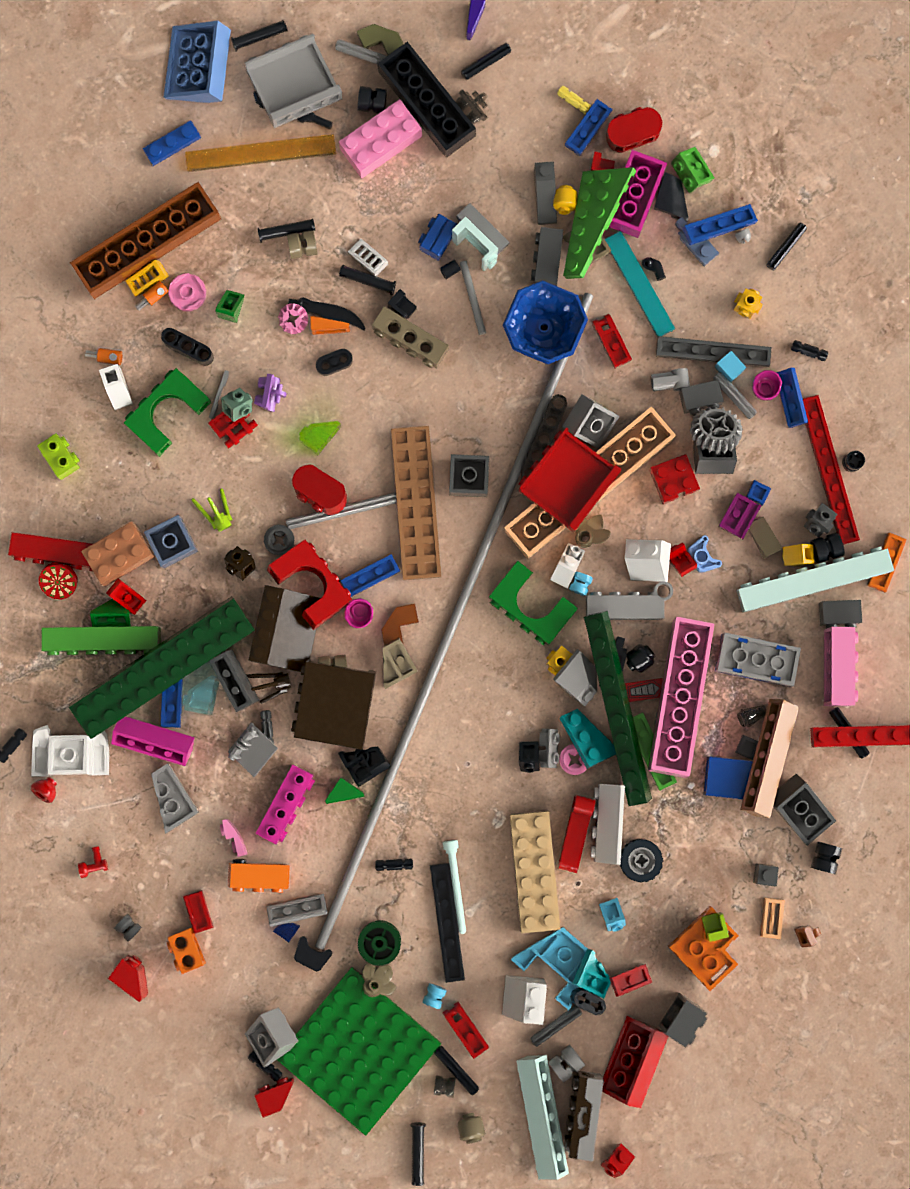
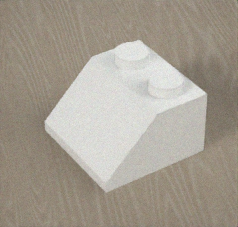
[625,539,671,582]

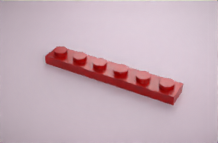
[810,725,910,748]

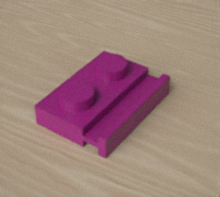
[718,493,761,540]

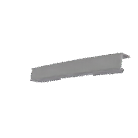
[209,370,229,419]

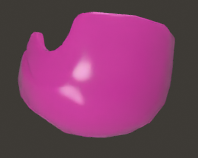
[752,370,782,401]
[344,598,373,628]

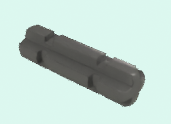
[260,710,274,744]

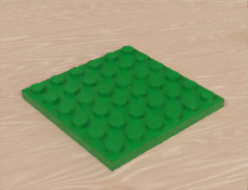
[277,967,442,1136]

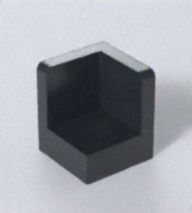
[388,289,417,320]

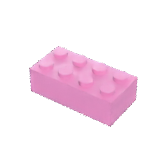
[339,99,422,179]
[824,627,858,707]

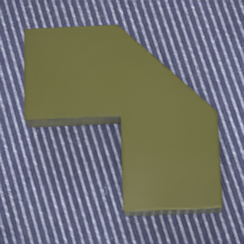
[357,24,404,55]

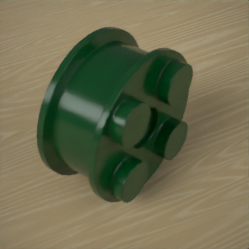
[358,920,401,966]

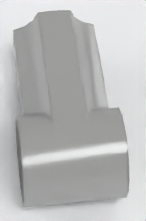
[651,368,690,391]

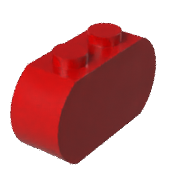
[606,107,663,153]
[292,464,347,515]

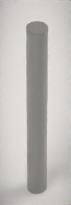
[460,261,486,335]

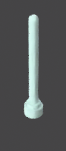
[442,840,466,934]

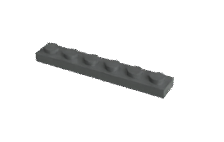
[656,336,772,367]

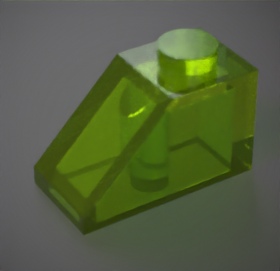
[299,421,342,456]

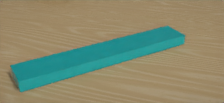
[605,231,675,338]

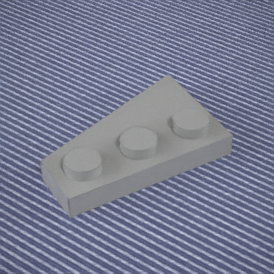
[151,763,199,834]

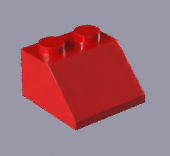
[108,955,148,1002]

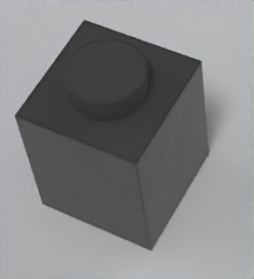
[753,863,779,887]

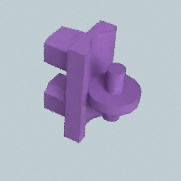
[254,374,287,412]

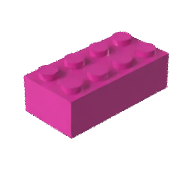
[609,150,667,238]

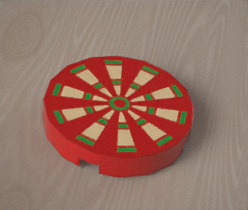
[39,562,78,600]

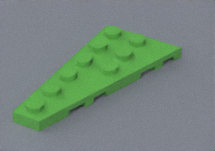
[563,167,636,279]

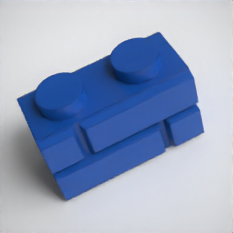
[418,214,457,261]

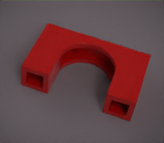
[267,539,352,630]

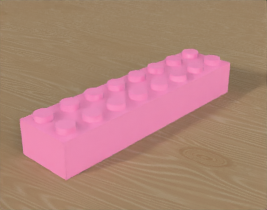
[648,617,714,778]

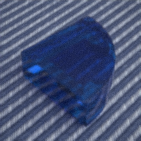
[273,923,300,943]

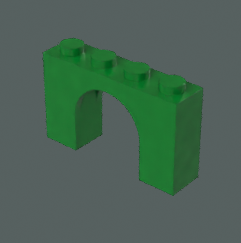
[124,368,212,457]
[489,561,578,646]

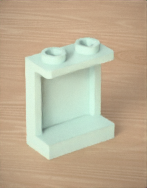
[452,217,498,271]

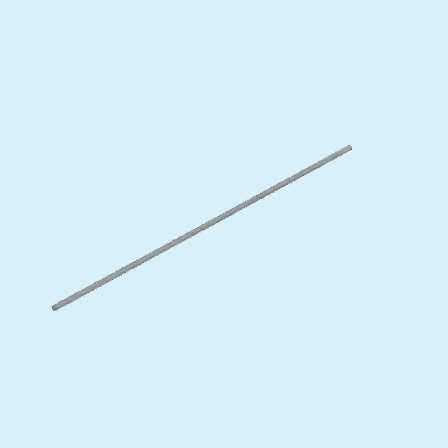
[315,293,593,950]

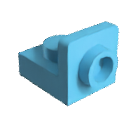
[599,898,626,932]

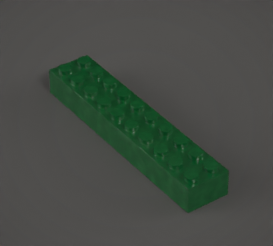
[68,596,255,739]

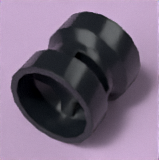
[842,451,865,472]

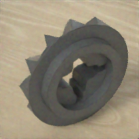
[264,525,295,555]

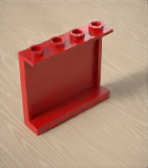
[518,427,622,533]

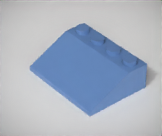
[164,20,231,103]

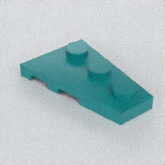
[559,709,616,769]

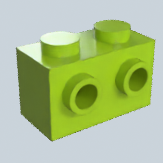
[37,433,80,480]

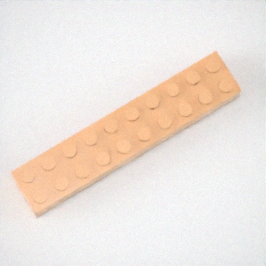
[503,406,676,559]

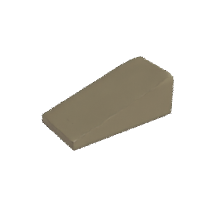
[749,517,782,559]

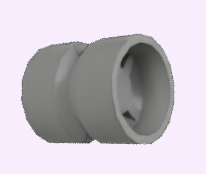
[548,1045,585,1082]

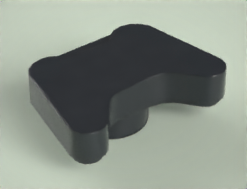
[294,936,333,972]

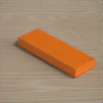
[867,532,907,593]

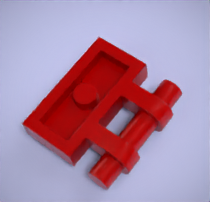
[208,411,258,449]

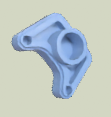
[687,535,722,573]

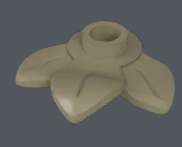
[575,515,611,548]
[362,962,396,997]

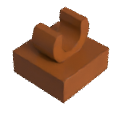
[794,925,821,947]

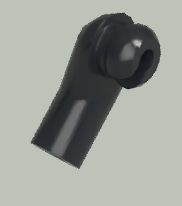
[642,257,666,281]

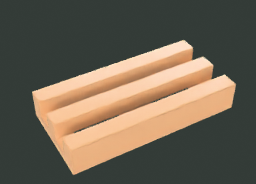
[760,897,784,939]

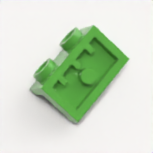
[671,147,715,193]

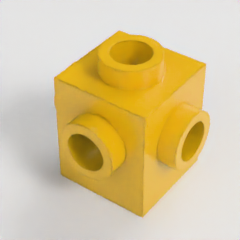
[734,288,763,318]
[546,645,573,676]

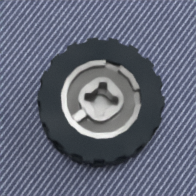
[620,839,663,883]

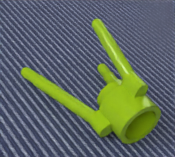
[191,488,233,532]

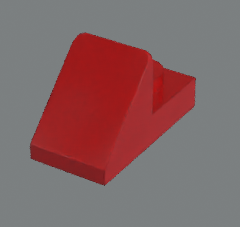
[106,578,147,615]

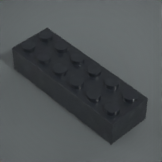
[377,41,476,158]

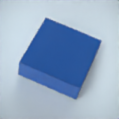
[746,480,771,506]

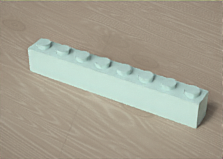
[737,547,894,613]

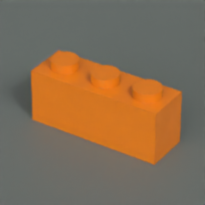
[228,863,290,893]

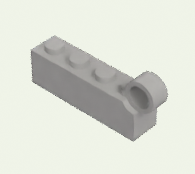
[586,582,673,620]

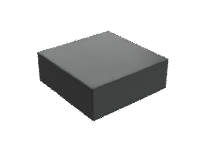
[735,735,758,760]

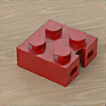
[649,454,700,504]

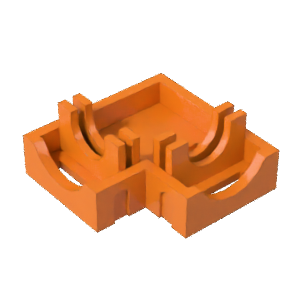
[668,906,739,991]

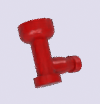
[78,846,108,879]

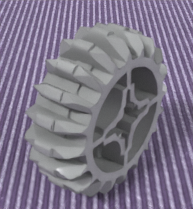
[690,406,743,454]

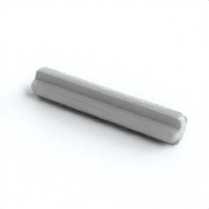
[335,39,387,65]
[713,372,757,419]

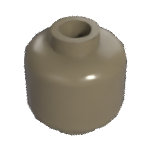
[457,1113,485,1144]

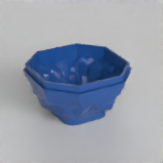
[503,280,588,364]

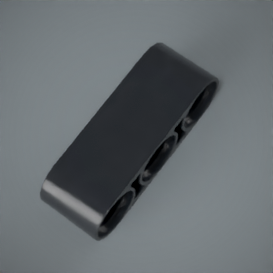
[161,328,214,366]

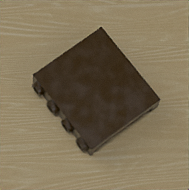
[291,659,377,750]

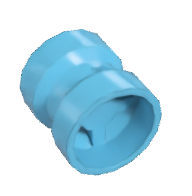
[569,571,593,596]
[422,983,447,1009]

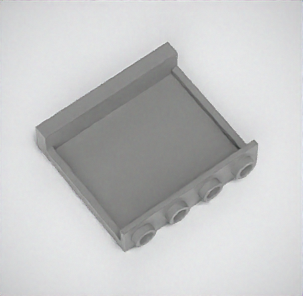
[245,34,342,128]

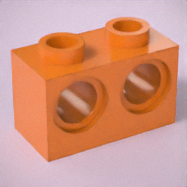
[167,927,206,974]

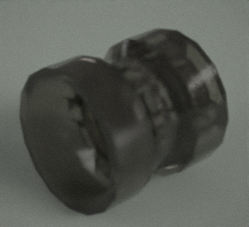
[434,1075,456,1098]

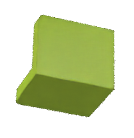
[702,912,729,942]

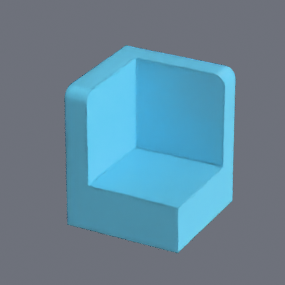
[715,351,746,382]

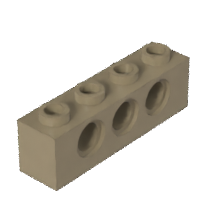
[372,306,449,368]

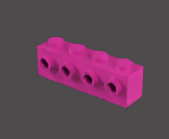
[111,717,195,766]
[255,764,315,844]

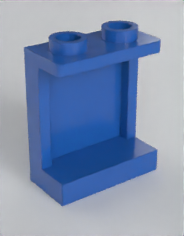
[703,757,753,799]

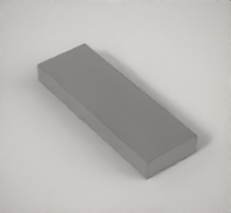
[457,203,509,254]
[266,894,328,927]

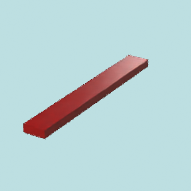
[803,395,860,545]

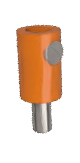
[135,281,169,311]
[85,348,123,365]

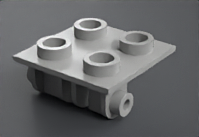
[228,723,278,777]

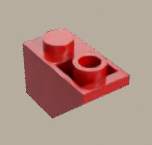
[254,1077,294,1118]

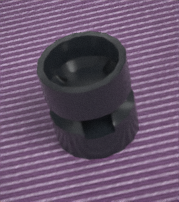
[358,86,387,113]
[810,532,845,563]
[811,842,843,875]

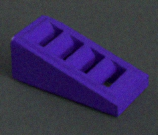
[466,0,486,40]

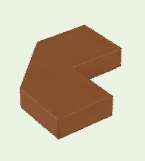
[381,604,419,645]

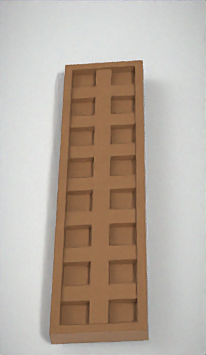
[391,426,441,581]

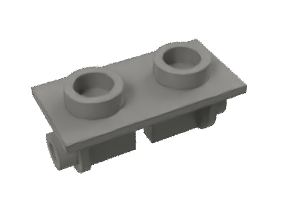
[539,729,560,768]

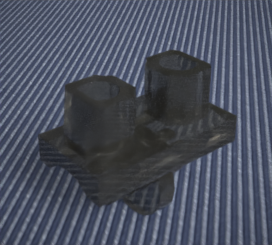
[456,89,488,125]

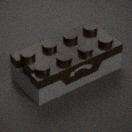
[564,1071,603,1161]

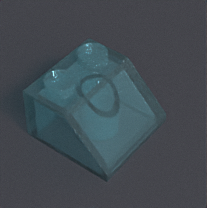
[182,675,219,715]

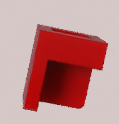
[591,152,615,171]

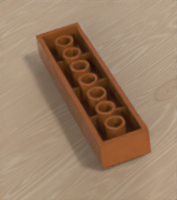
[70,182,221,299]

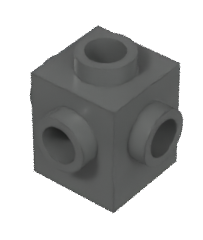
[804,503,837,538]

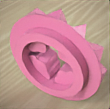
[278,303,308,334]
[559,744,587,775]

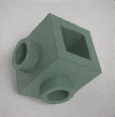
[221,388,253,422]

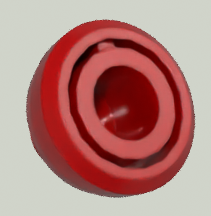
[30,777,57,803]

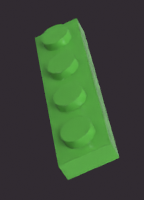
[633,712,677,791]

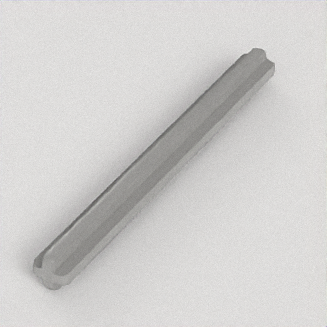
[286,493,397,529]

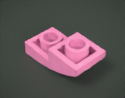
[220,819,247,857]

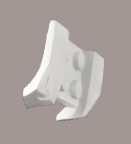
[31,725,109,777]

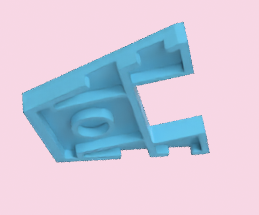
[511,926,587,1010]

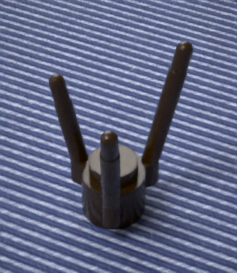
[246,672,291,704]

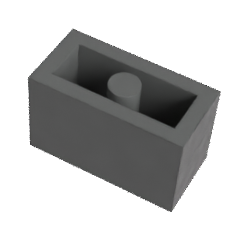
[679,380,724,415]
[819,600,862,629]

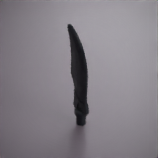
[288,297,365,331]

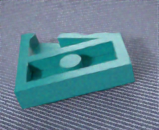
[573,948,611,999]

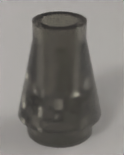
[737,704,767,727]

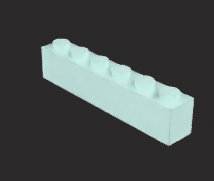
[516,1055,569,1180]

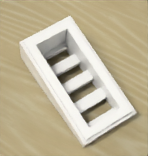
[348,238,388,276]

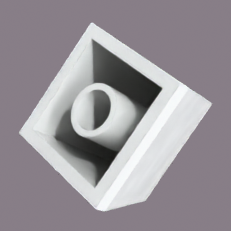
[502,975,547,1025]

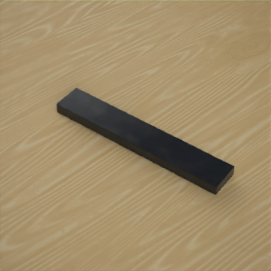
[430,863,465,983]

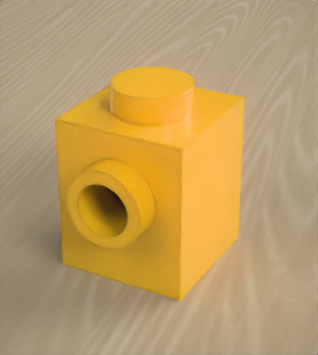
[782,544,814,566]

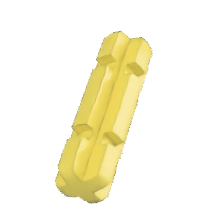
[557,86,591,114]

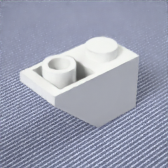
[99,364,133,410]
[550,543,585,588]

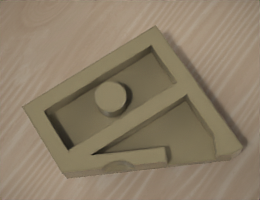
[382,638,418,689]

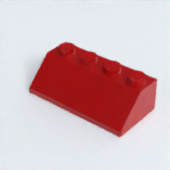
[602,1016,668,1109]

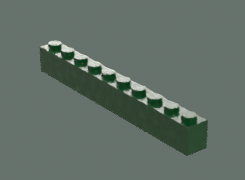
[584,611,652,806]

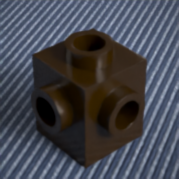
[224,546,256,581]

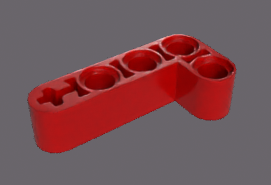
[558,795,596,873]

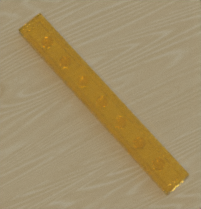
[185,134,336,172]

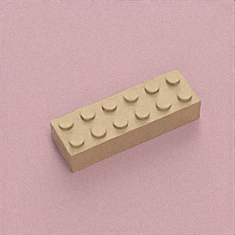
[510,811,561,933]

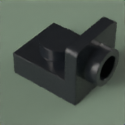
[519,741,540,773]

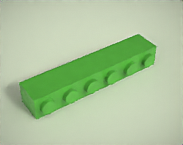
[42,626,161,656]

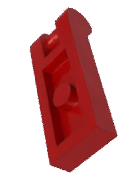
[592,314,632,369]
[442,1001,490,1059]

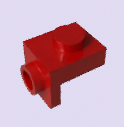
[669,542,697,577]
[601,1143,635,1178]

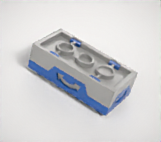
[714,633,801,687]

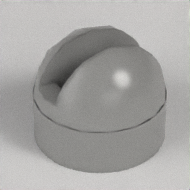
[734,228,751,244]

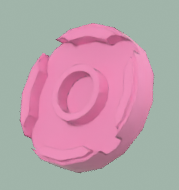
[168,273,206,312]

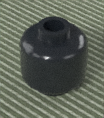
[626,644,656,673]

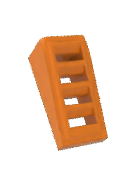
[310,316,350,335]

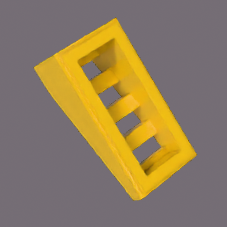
[125,260,169,297]

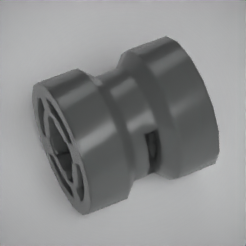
[114,914,142,942]

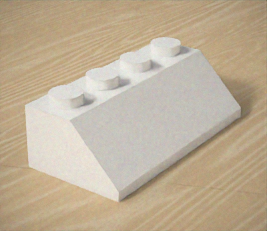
[591,784,625,865]

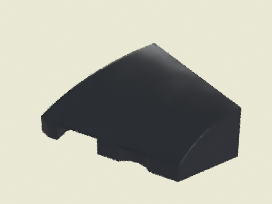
[654,172,688,222]
[338,746,391,787]

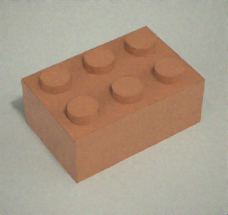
[81,521,155,587]

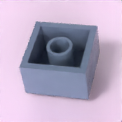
[144,515,198,569]

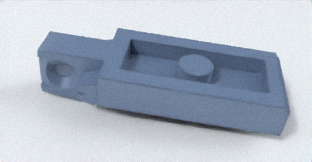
[675,217,719,266]

